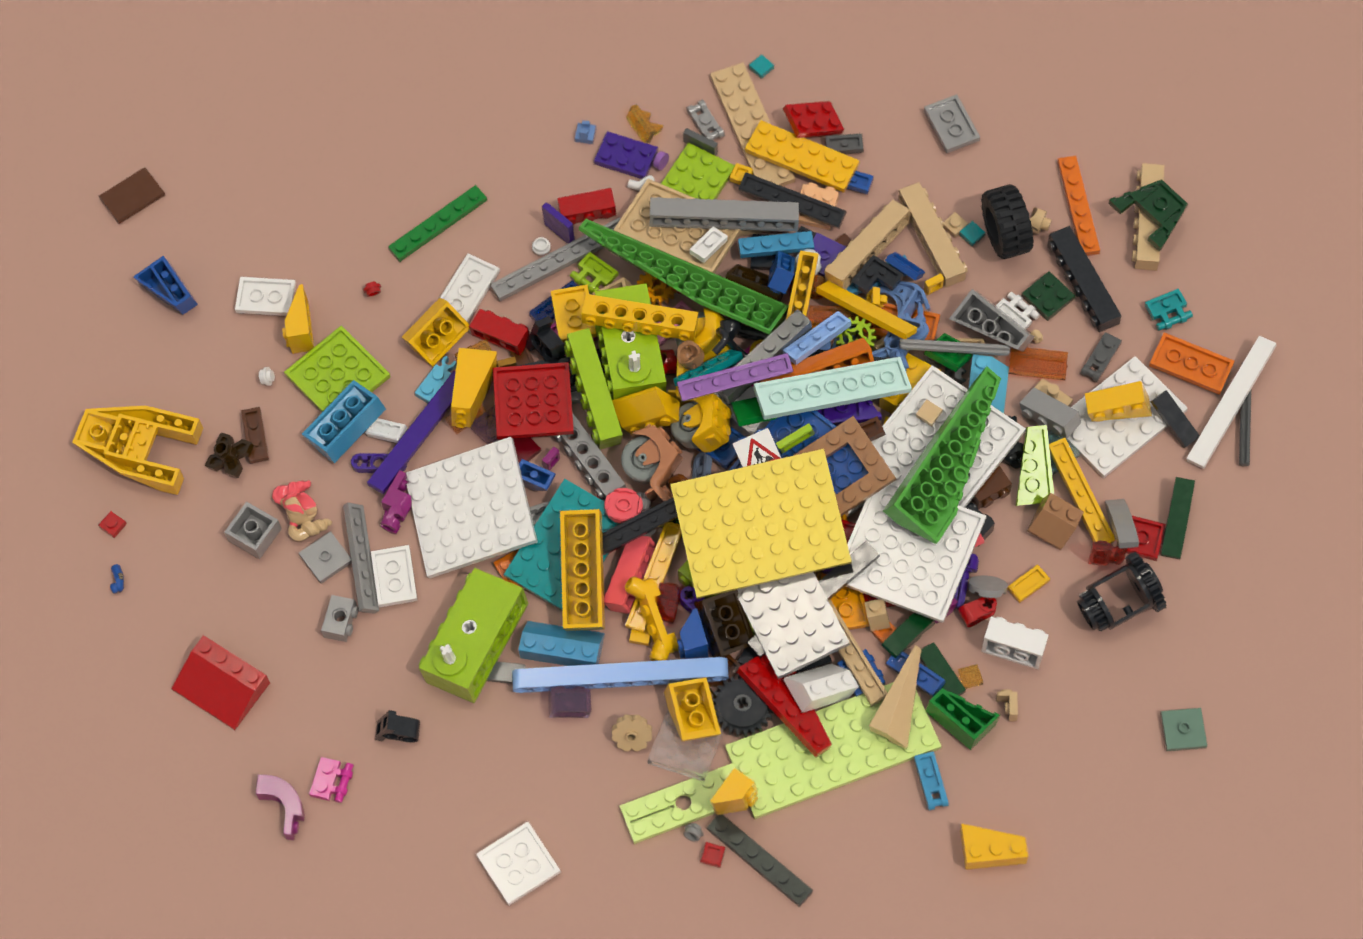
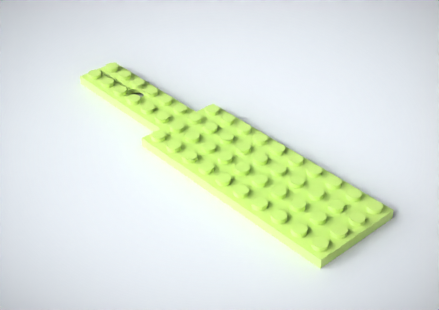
[620,682,941,844]

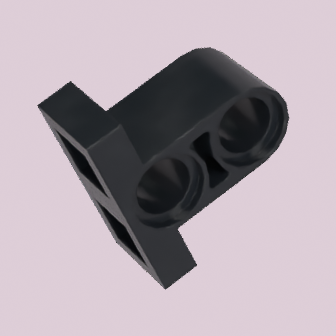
[525,316,566,362]
[375,710,420,743]

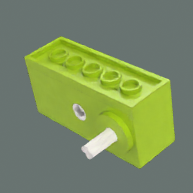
[595,283,666,400]
[419,568,529,703]

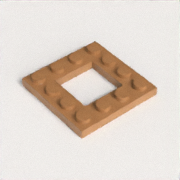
[793,416,897,517]

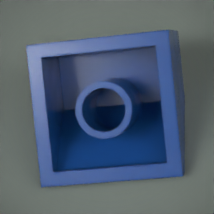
[677,609,709,659]

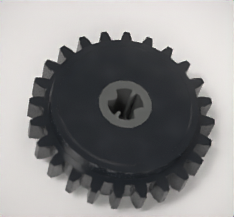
[712,675,774,737]

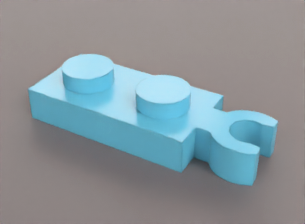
[415,356,457,403]

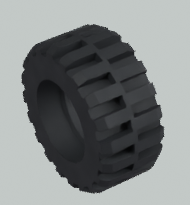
[981,184,1034,259]

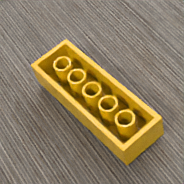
[560,509,605,631]

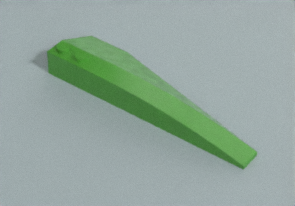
[883,366,1001,544]

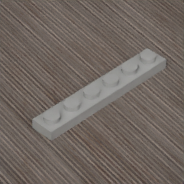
[343,503,379,614]

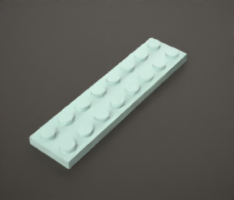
[753,357,912,420]

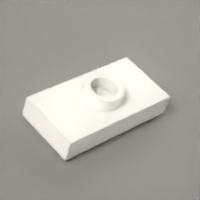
[365,418,407,443]

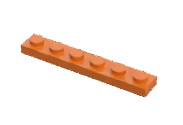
[1058,156,1100,256]

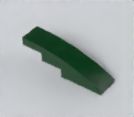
[1161,477,1195,559]
[881,612,935,658]

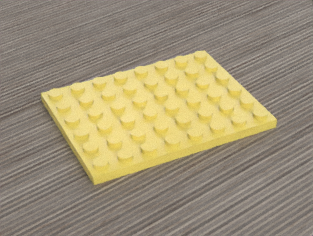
[670,449,851,599]

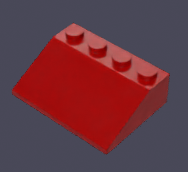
[171,635,270,730]

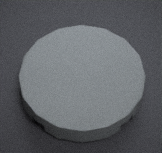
[968,575,1008,598]

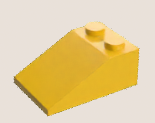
[282,284,314,354]
[664,677,721,741]

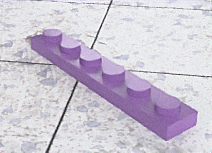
[676,353,793,402]

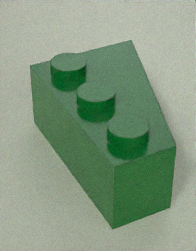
[926,688,1000,750]

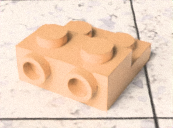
[799,183,839,230]

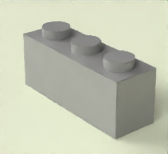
[1020,388,1081,438]

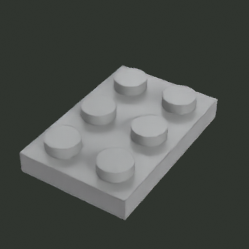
[924,94,980,153]

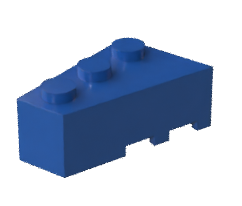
[133,256,198,315]

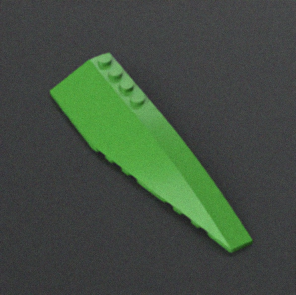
[578,219,789,335]

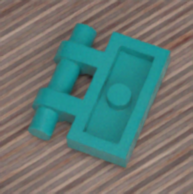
[1144,288,1193,331]

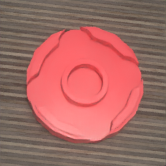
[604,488,643,524]

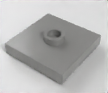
[299,531,352,584]

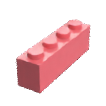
[604,536,656,614]

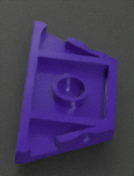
[816,400,882,426]

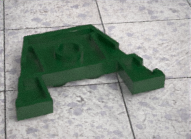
[1108,179,1188,251]

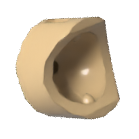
[1030,207,1052,235]

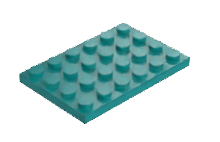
[503,479,619,610]

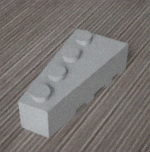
[949,289,1034,352]

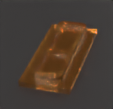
[1008,347,1068,380]

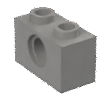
[321,595,358,642]

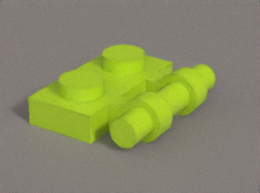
[570,252,618,294]

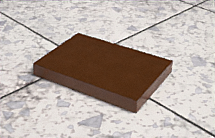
[99,167,165,224]

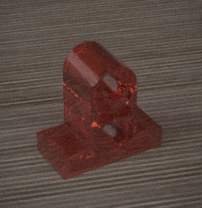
[657,581,684,623]

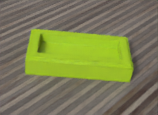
[776,423,815,453]

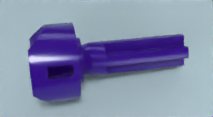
[954,553,979,608]

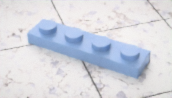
[783,311,851,365]

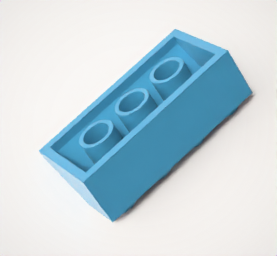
[302,380,386,464]
[518,621,605,666]

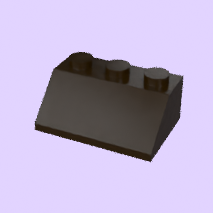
[726,264,784,302]
[694,590,753,657]

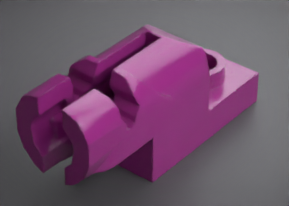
[380,470,412,534]

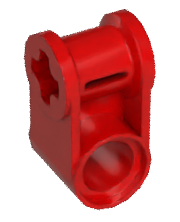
[958,597,997,628]

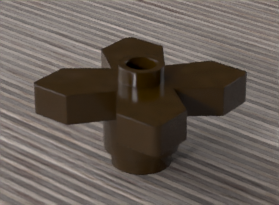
[205,433,254,478]

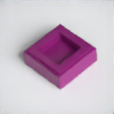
[542,446,560,471]

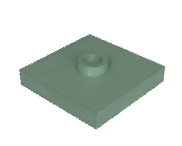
[1160,708,1208,751]

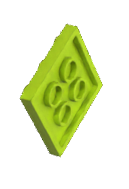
[661,143,735,200]

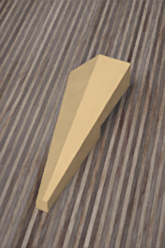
[869,645,922,749]

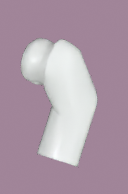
[628,175,655,191]

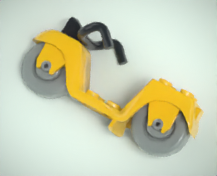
[668,308,748,453]

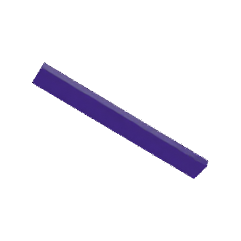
[367,371,456,494]

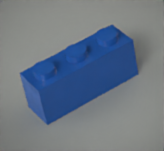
[768,250,795,294]

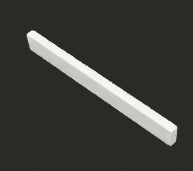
[1186,336,1277,469]

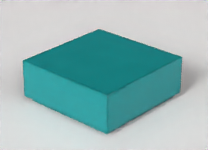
[749,54,774,79]
[959,221,986,246]

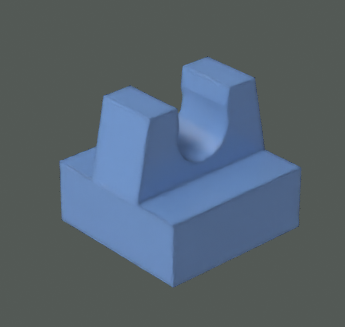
[575,120,596,144]

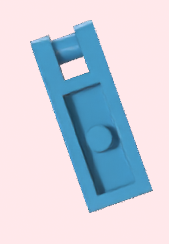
[914,751,949,810]

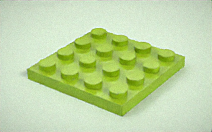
[284,325,391,412]

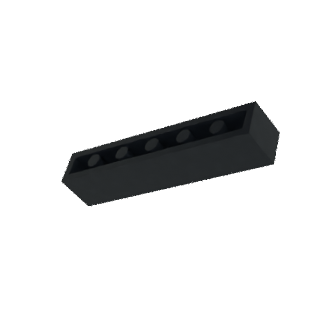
[1047,226,1122,333]

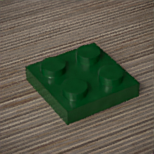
[1022,271,1075,321]

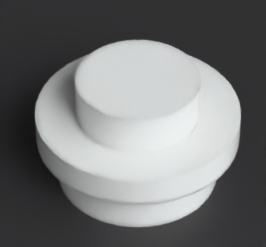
[532,237,551,255]
[259,367,275,386]

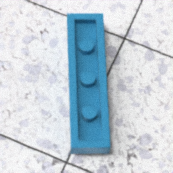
[738,231,814,258]

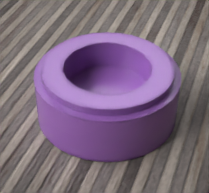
[653,151,669,170]

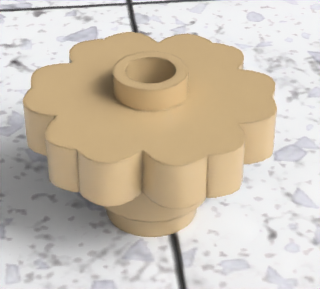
[612,715,652,751]

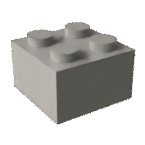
[224,502,282,559]

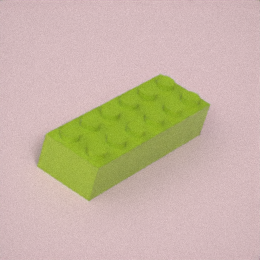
[564,328,623,450]

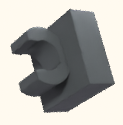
[945,367,966,384]

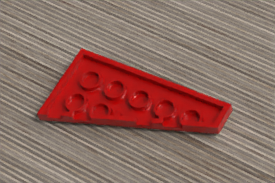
[737,654,832,757]

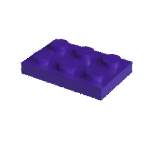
[594,131,658,179]

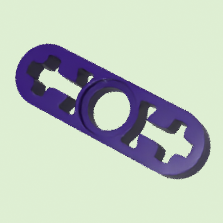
[351,453,407,473]

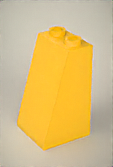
[451,348,497,428]

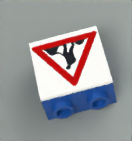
[733,428,782,467]

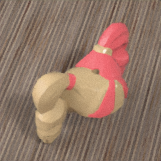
[272,480,332,542]

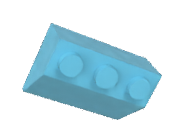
[968,354,1009,413]

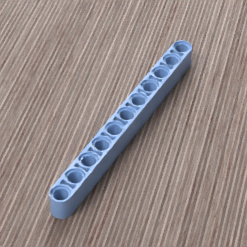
[512,657,729,693]

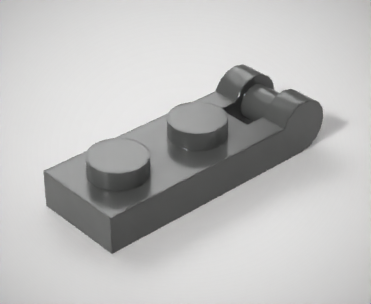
[1080,332,1122,382]

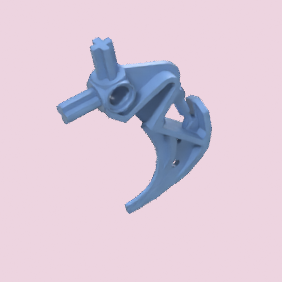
[868,281,931,371]

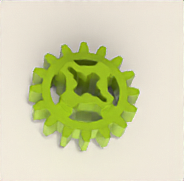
[835,316,876,348]

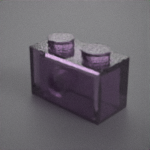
[548,686,591,718]

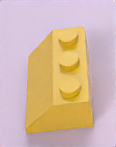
[401,297,470,367]
[612,386,680,434]
[710,768,758,815]

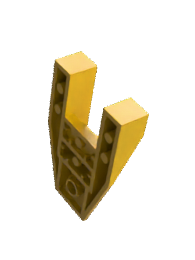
[72,405,203,495]

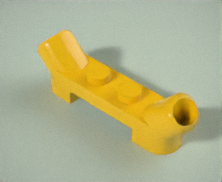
[625,576,678,661]

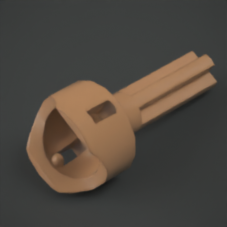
[677,340,704,370]

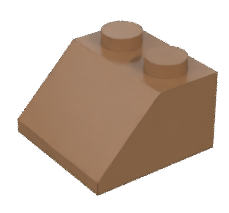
[1027,493,1084,550]

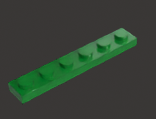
[388,185,487,262]

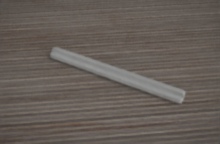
[899,339,1010,356]

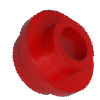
[363,281,381,297]

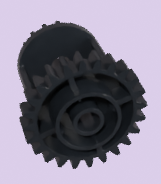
[1077,552,1167,632]

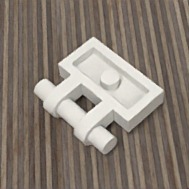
[996,292,1040,329]

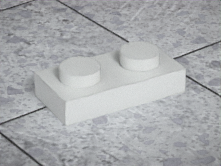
[689,227,728,263]

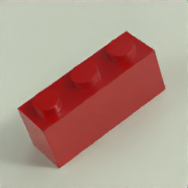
[557,188,616,225]
[469,309,530,355]

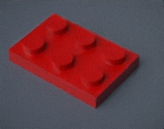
[783,101,845,138]

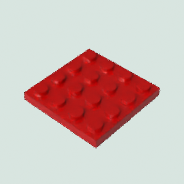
[493,362,574,440]

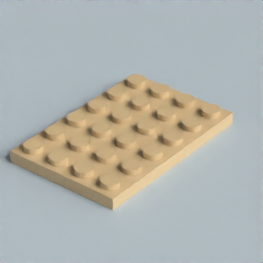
[614,179,742,273]

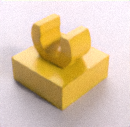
[866,287,887,308]

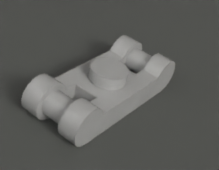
[686,99,725,141]

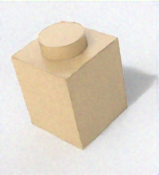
[864,599,890,632]

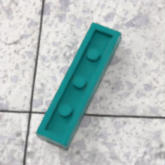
[673,349,743,386]

